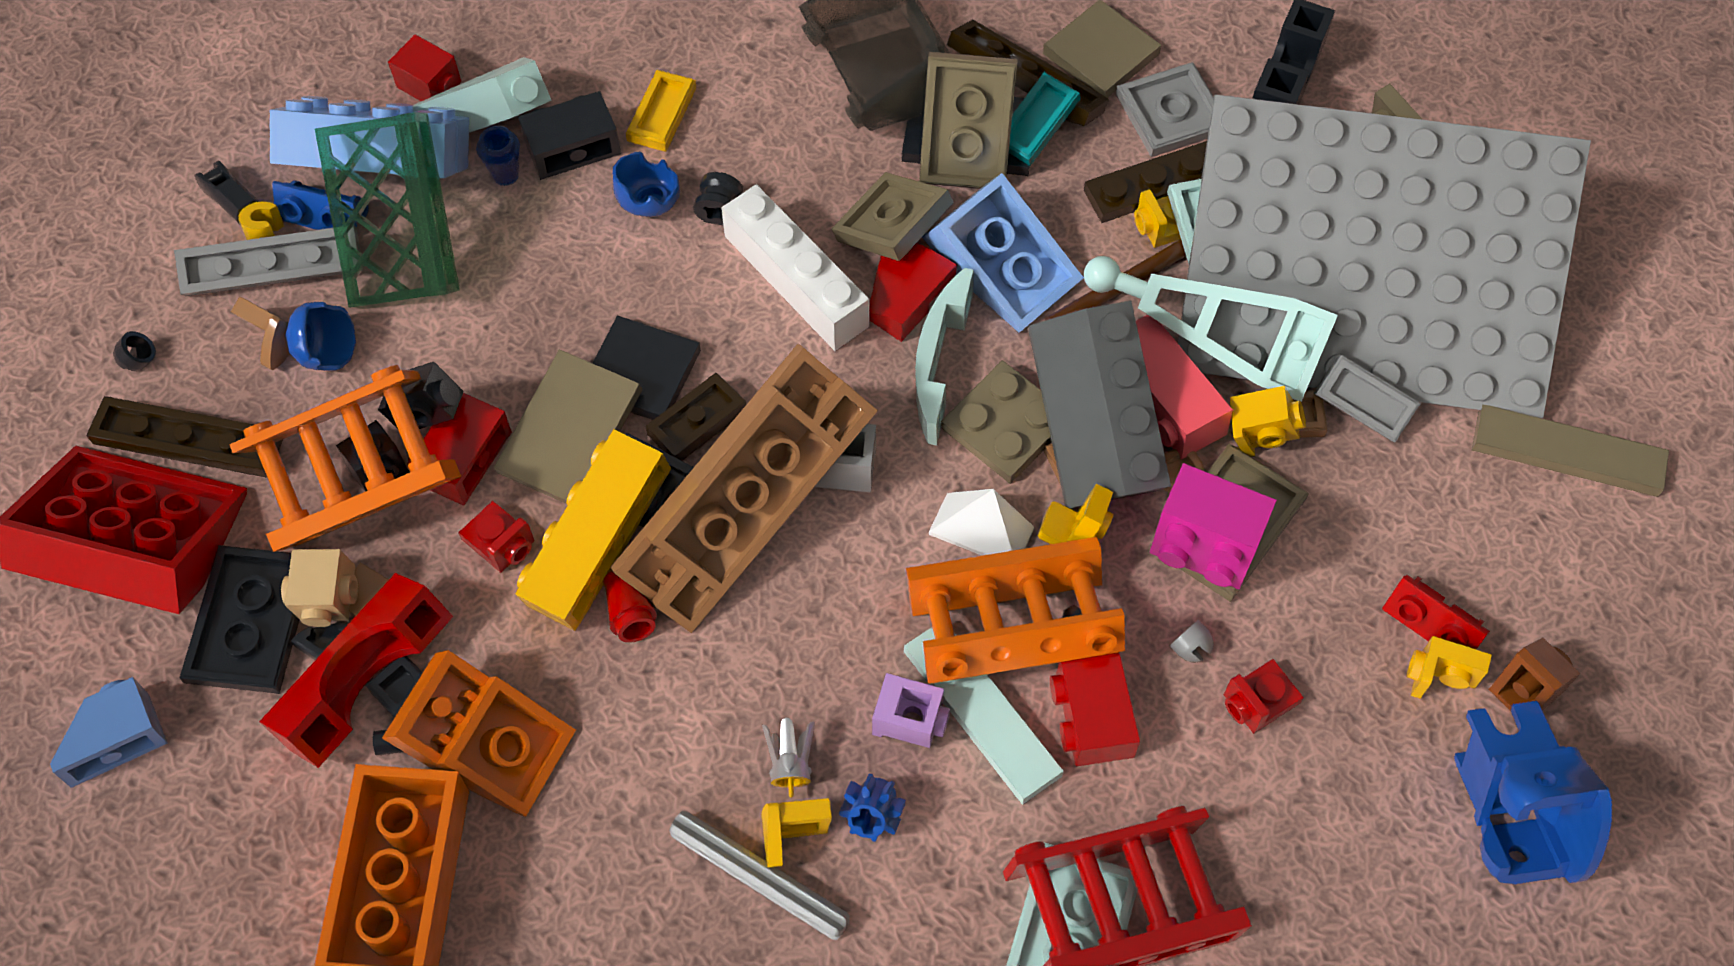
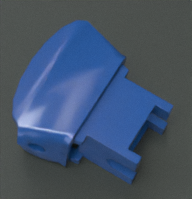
[1454,701,1612,884]

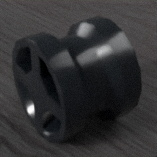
[693,172,743,226]

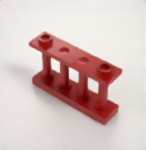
[1003,806,1252,966]

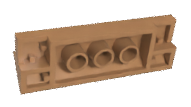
[611,344,878,633]

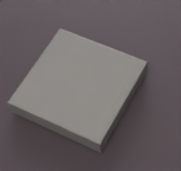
[1116,62,1214,157]

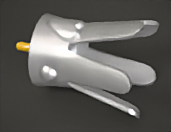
[762,717,815,798]

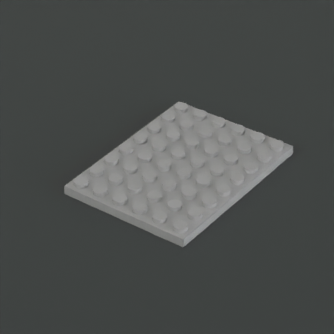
[1177,94,1591,418]

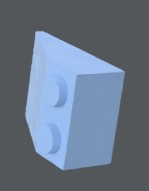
[922,173,1084,332]

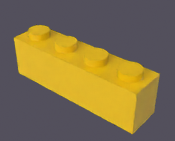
[515,429,671,631]

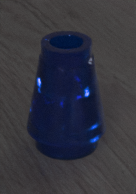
[476,126,520,186]

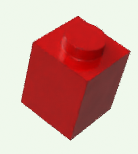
[388,34,462,101]

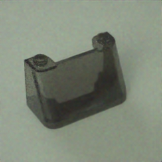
[799,0,951,131]

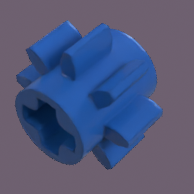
[839,774,906,842]

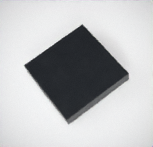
[593,315,701,420]

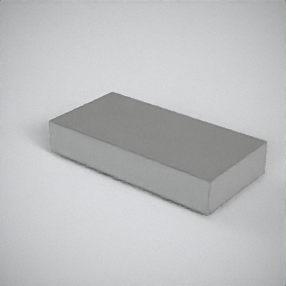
[1314,354,1421,443]

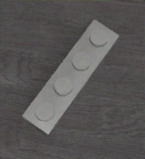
[174,225,363,296]

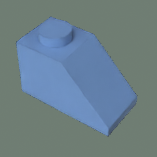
[50,677,167,788]

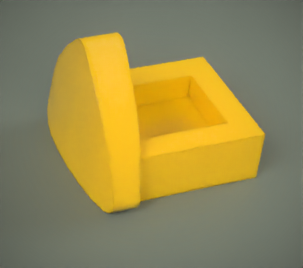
[761,798,832,868]

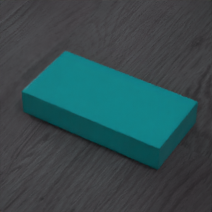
[1009,72,1080,166]

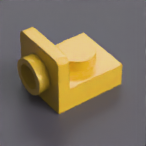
[1134,189,1181,248]
[1407,636,1492,698]

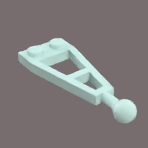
[1084,256,1338,402]

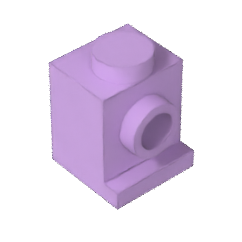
[872,673,950,748]

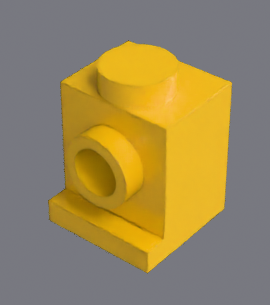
[1230,385,1306,457]

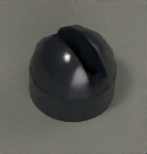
[113,331,156,372]

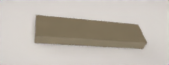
[1472,405,1669,497]

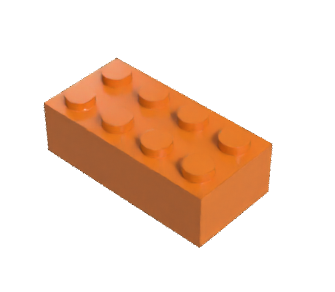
[314,764,470,966]

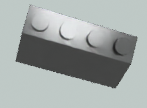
[1028,300,1171,508]

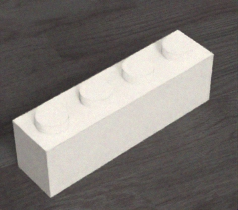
[721,184,869,351]

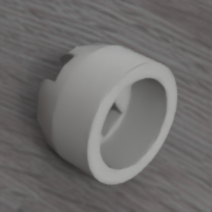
[1170,619,1214,663]

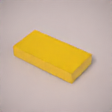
[626,70,697,152]

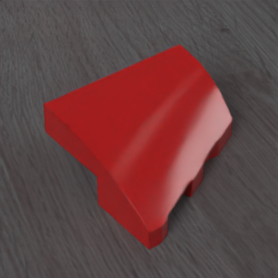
[869,243,957,342]

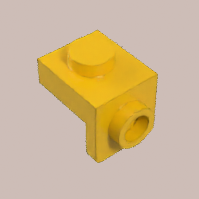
[1038,484,1114,544]

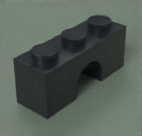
[1252,0,1336,105]

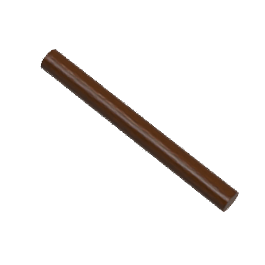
[1045,239,1186,321]

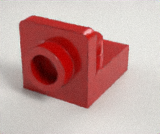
[458,501,535,573]
[1223,659,1304,734]

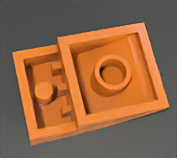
[382,650,576,817]

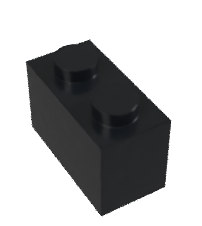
[518,91,621,180]

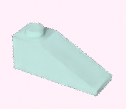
[413,57,552,133]

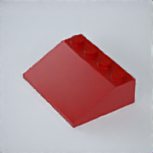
[0,445,247,614]

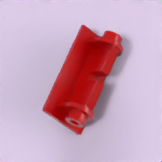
[1382,575,1490,649]

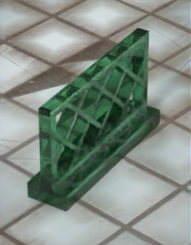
[314,112,460,308]

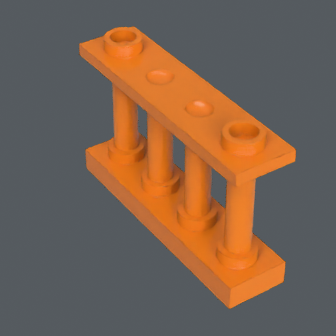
[229,365,461,552]
[906,537,1125,684]

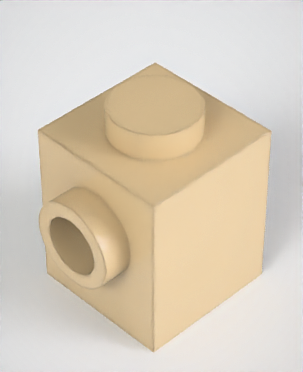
[281,549,358,627]

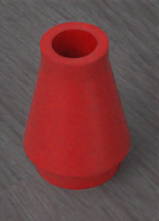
[603,571,657,643]

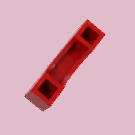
[259,573,454,768]

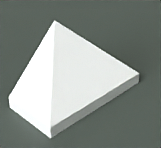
[929,489,1034,556]

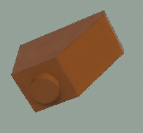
[1489,638,1581,711]

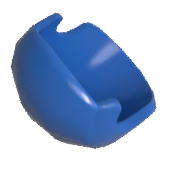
[613,152,680,217]
[285,302,356,371]

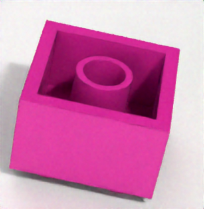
[1149,463,1277,590]

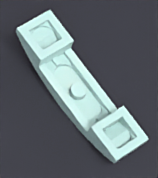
[915,268,973,446]

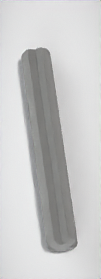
[669,811,850,940]

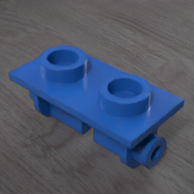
[272,180,368,230]

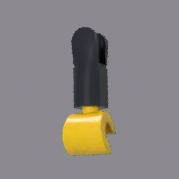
[194,161,284,240]

